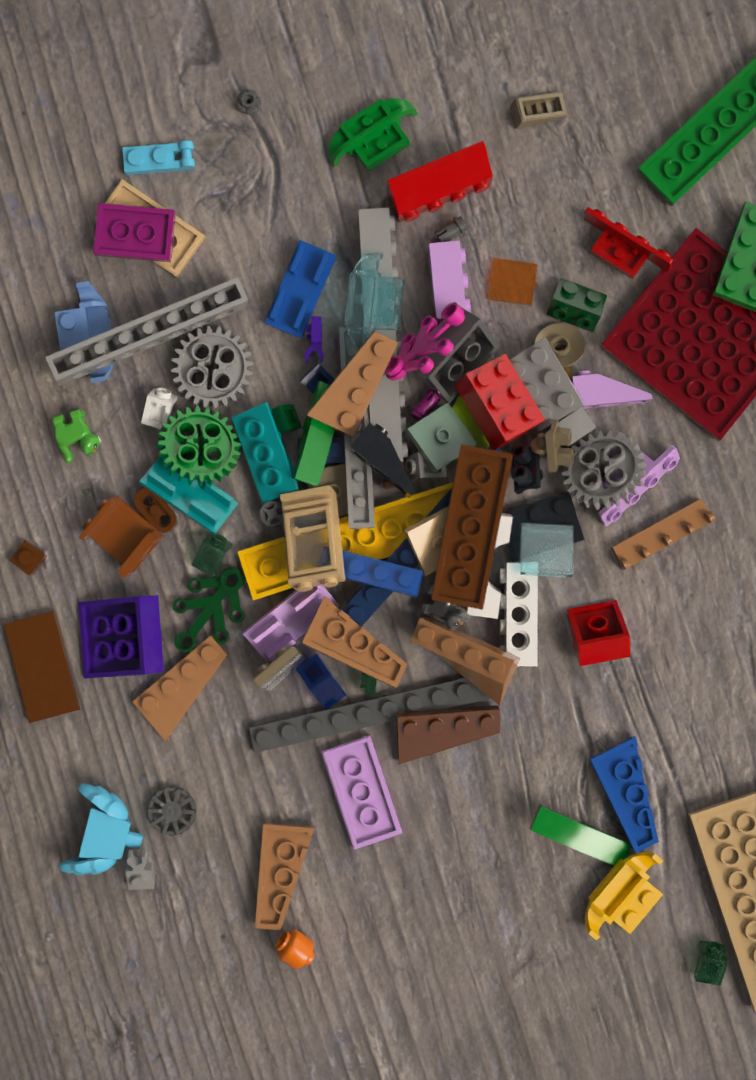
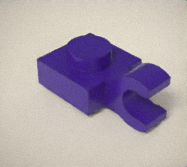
[304,316,324,363]

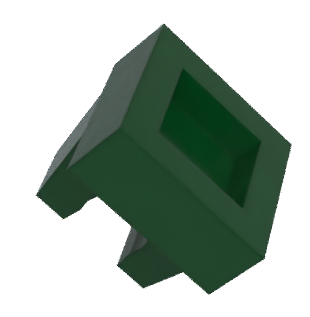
[272,404,302,434]

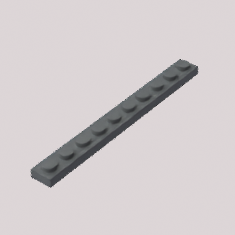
[249,678,491,753]

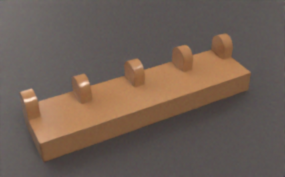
[611,499,715,570]

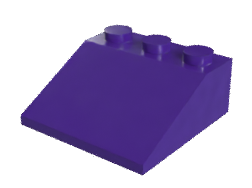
[78,595,164,679]

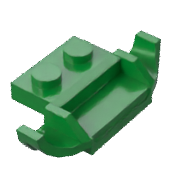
[327,98,418,172]

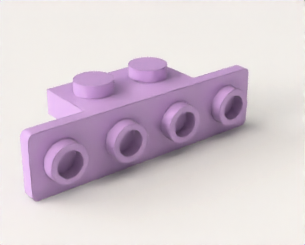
[598,445,680,527]

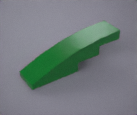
[292,381,335,487]
[529,805,631,866]

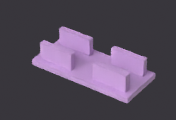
[242,585,339,663]

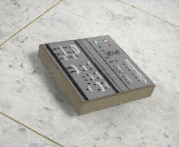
[253,646,307,691]

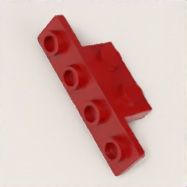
[584,207,673,280]

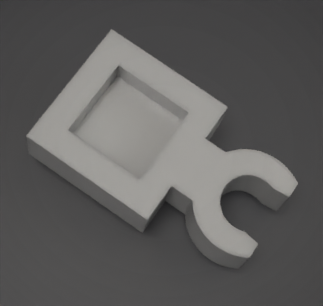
[125,850,155,890]

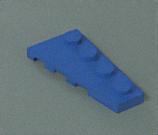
[589,736,659,853]

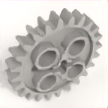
[171,326,254,409]
[562,430,647,510]

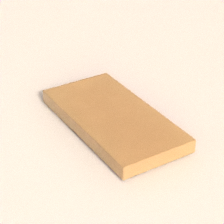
[93,179,206,278]

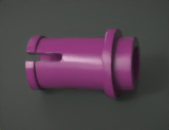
[410,389,441,422]

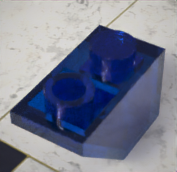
[295,653,347,709]

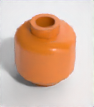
[275,929,315,969]

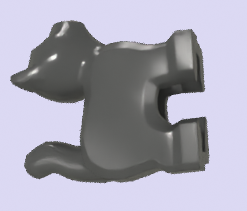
[421,582,471,630]

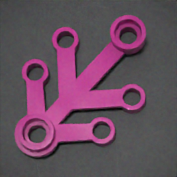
[385,302,465,381]

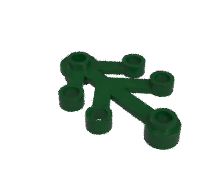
[173,567,245,652]

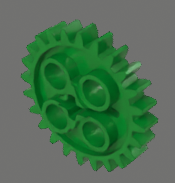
[157,406,241,487]

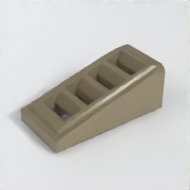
[510,92,568,129]

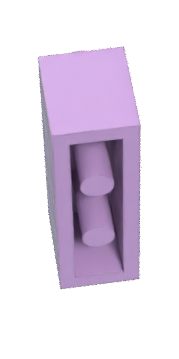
[428,241,471,324]

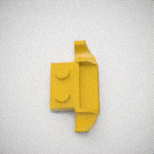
[585,851,663,940]

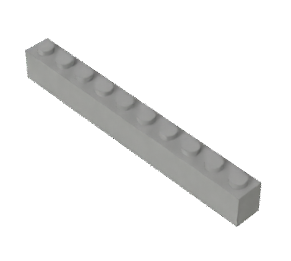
[358,208,408,464]

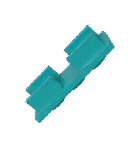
[232,402,300,504]
[139,458,238,535]

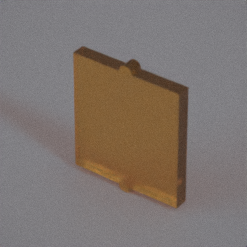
[488,258,538,306]

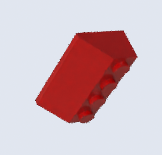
[387,141,493,222]

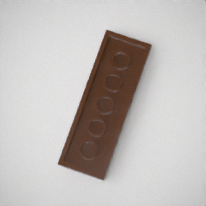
[431,444,513,610]

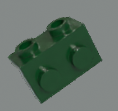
[547,278,607,332]

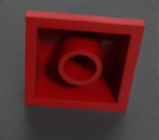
[567,600,630,666]

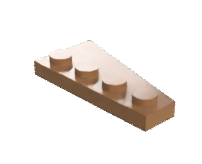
[306,331,398,437]

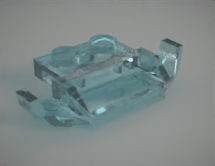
[344,253,405,350]

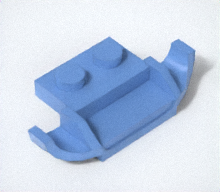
[54,281,114,383]

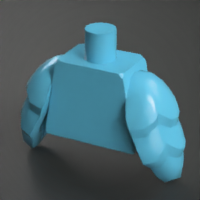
[58,783,143,876]

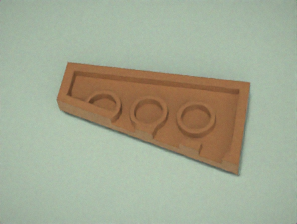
[301,596,407,688]
[133,635,228,741]
[255,822,315,930]

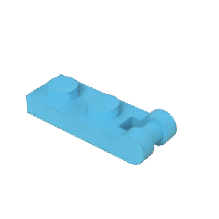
[123,141,195,175]

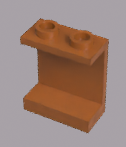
[79,496,164,578]

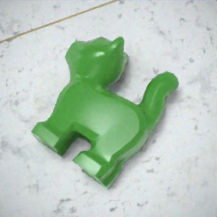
[52,409,101,463]

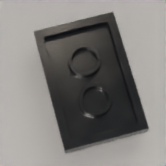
[502,492,585,563]

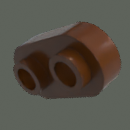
[134,488,177,533]

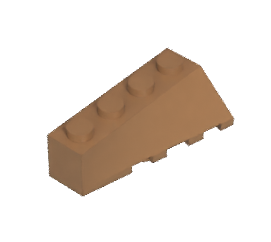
[410,616,520,706]

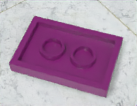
[93,203,176,263]

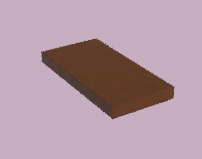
[4,611,80,723]

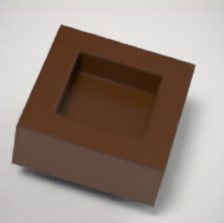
[9,540,47,576]

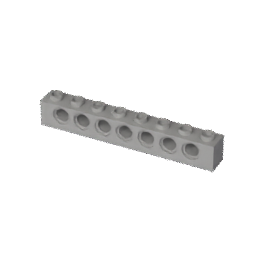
[45,277,248,386]

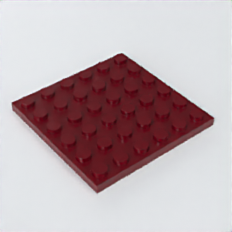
[600,228,756,441]

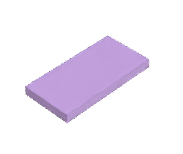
[321,735,402,850]

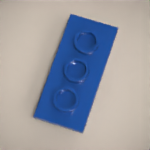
[264,240,337,339]

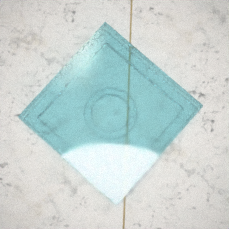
[520,523,573,577]

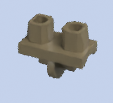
[531,420,574,472]

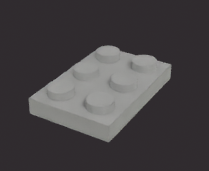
[510,338,585,431]

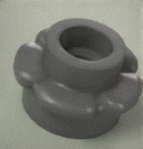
[237,89,262,115]

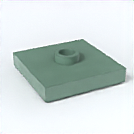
[406,403,477,473]

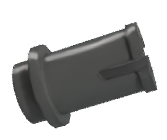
[435,216,468,242]

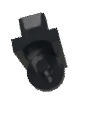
[511,444,543,495]

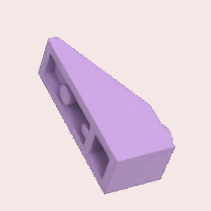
[571,371,652,409]

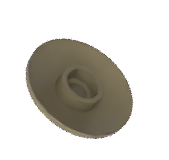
[534,323,586,368]

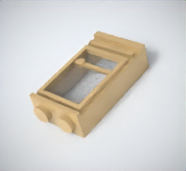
[280,485,345,592]

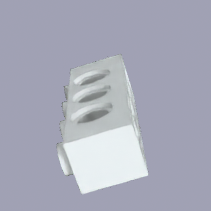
[499,563,538,666]

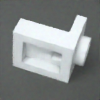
[141,388,178,429]

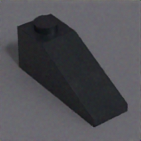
[349,423,415,499]

